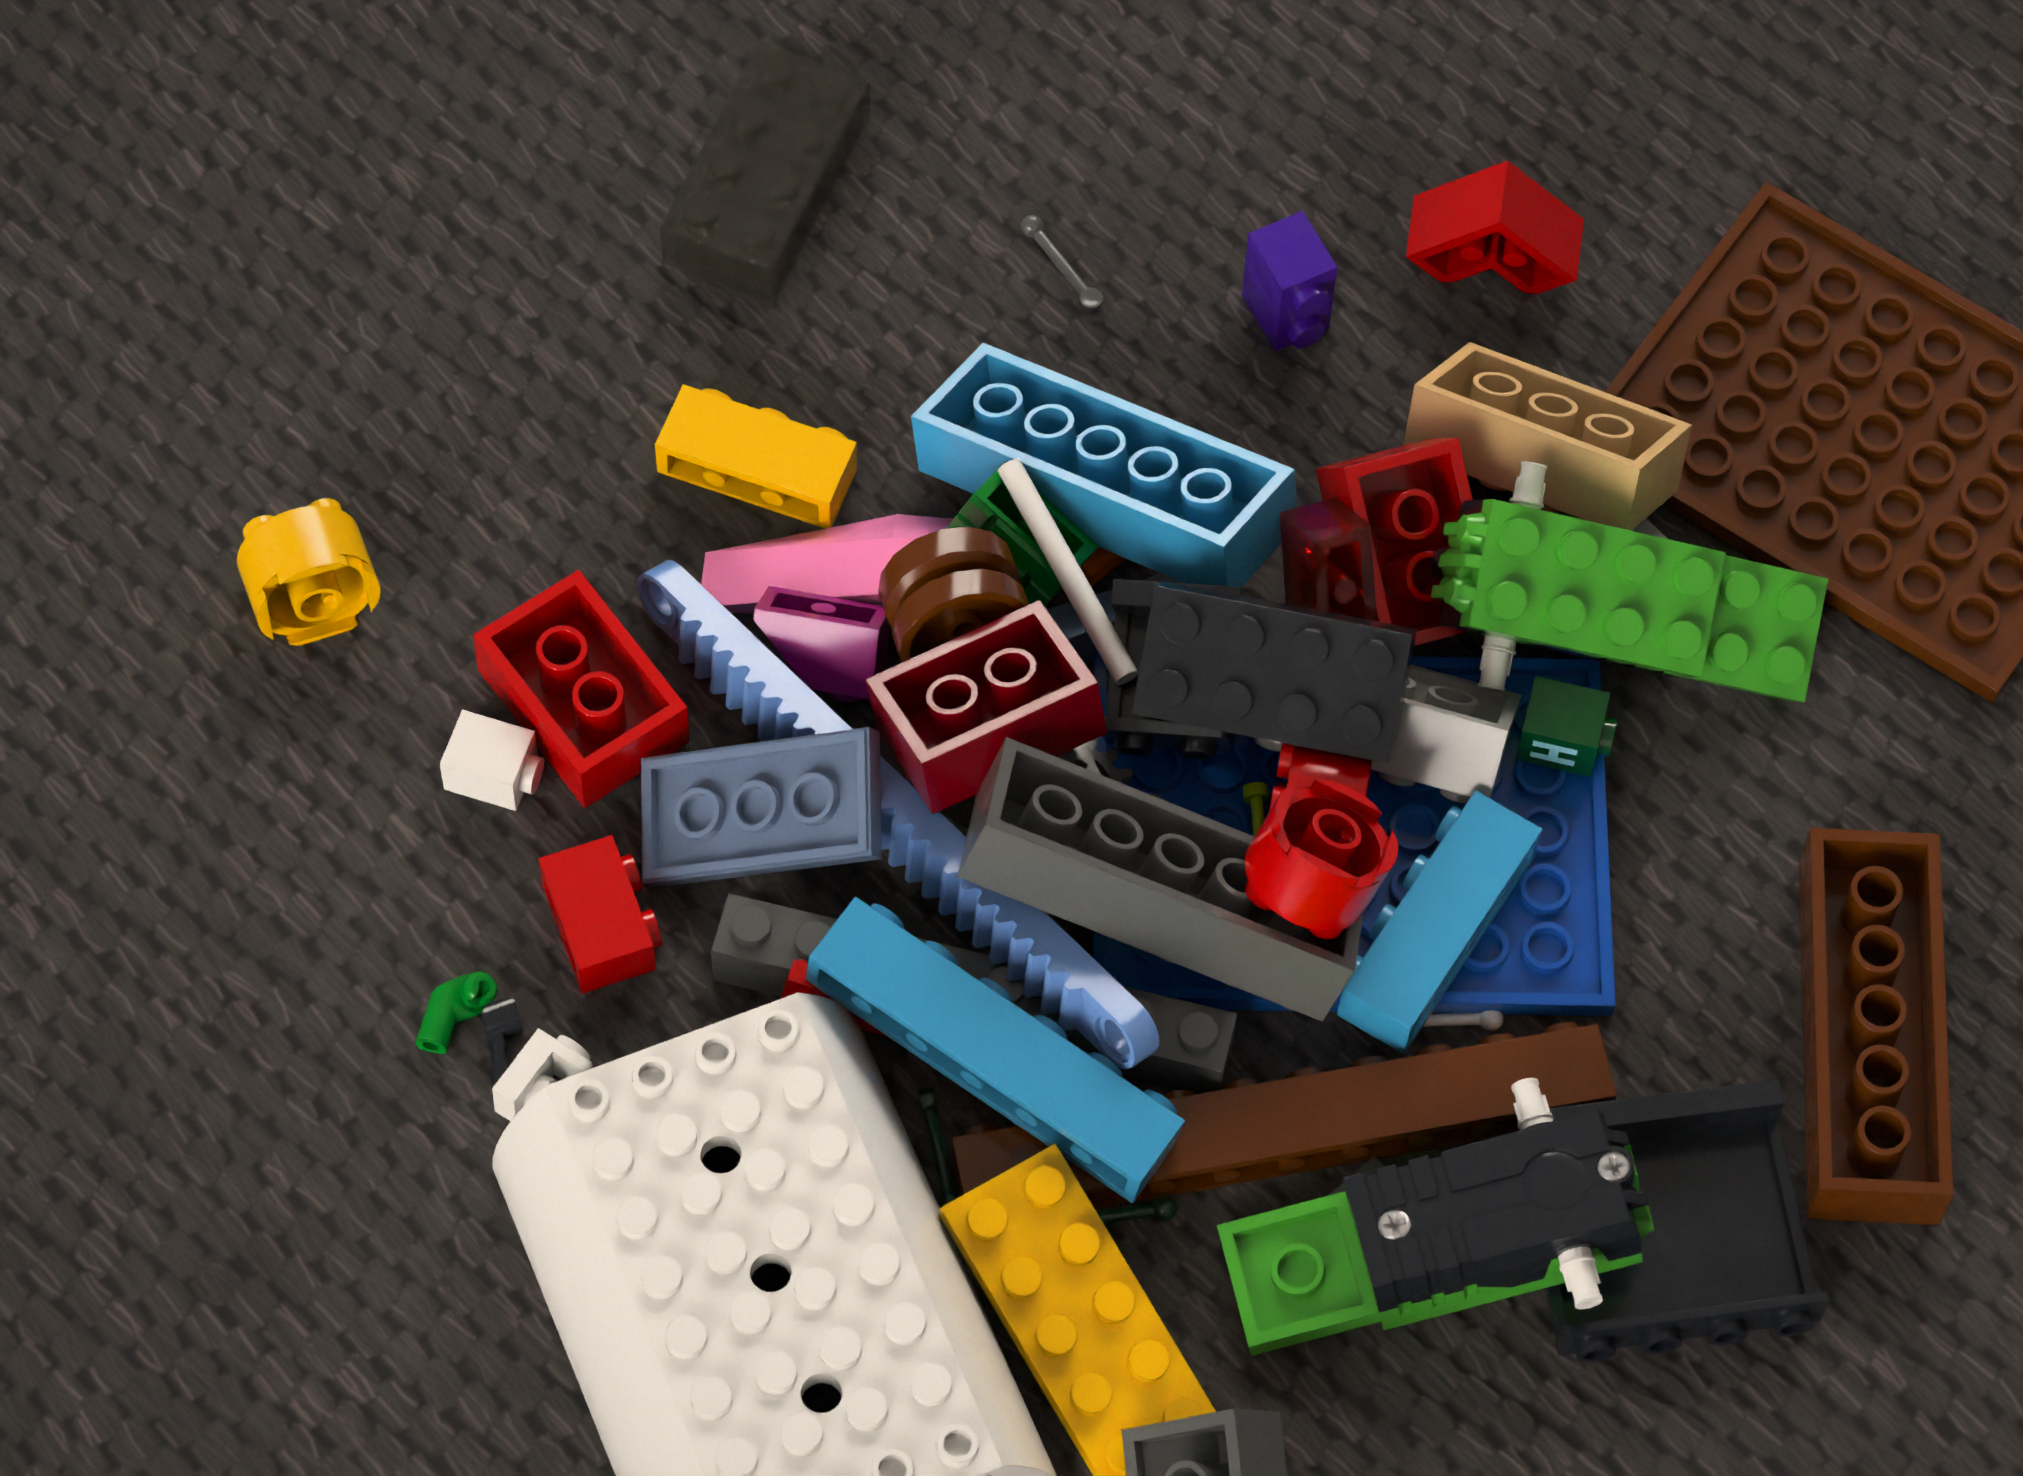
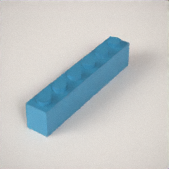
[805,896,1185,1204]

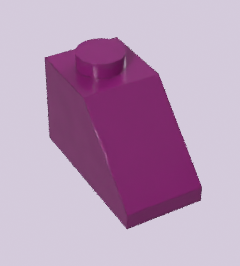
[753,586,890,702]

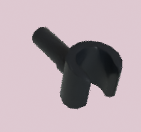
[482,997,523,1088]

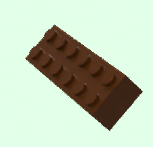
[1799,828,1953,1225]

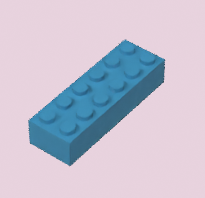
[911,343,1299,588]

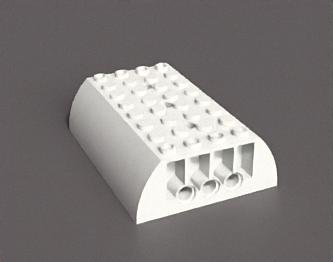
[492,993,1057,1476]

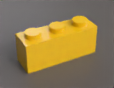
[655,384,857,528]

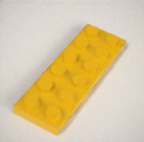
[938,1144,1216,1476]

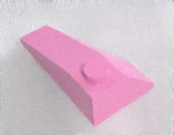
[701,514,953,615]

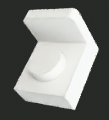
[492,1028,593,1121]

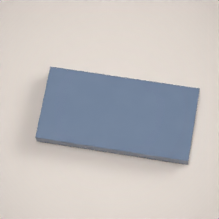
[641,727,882,886]

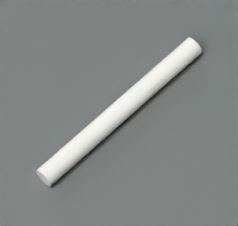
[998,459,1139,685]

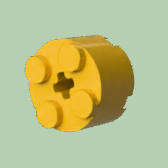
[237,498,380,646]

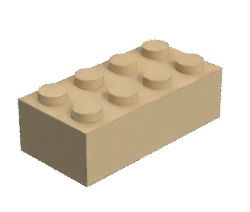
[1403,342,1692,531]

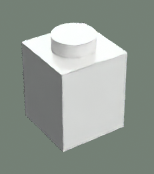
[440,709,544,811]

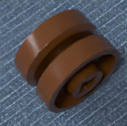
[878,527,1029,663]

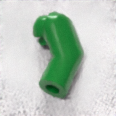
[415,971,498,1054]

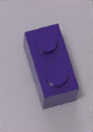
[1241,211,1338,351]

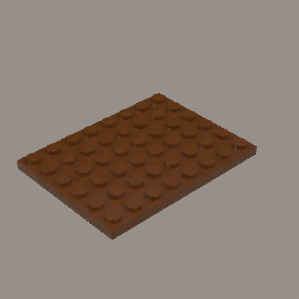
[1605,182,2023,703]

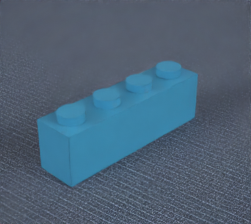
[1337,790,1543,1055]

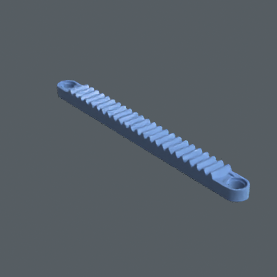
[637,560,1159,1070]

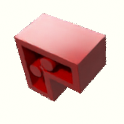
[1406,161,1584,295]

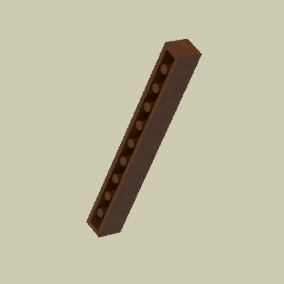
[951,1022,1617,1209]

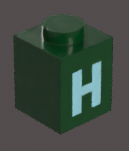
[1516,676,1618,777]

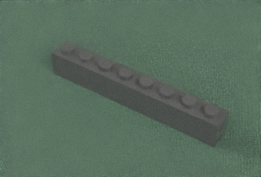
[711,893,1238,1094]

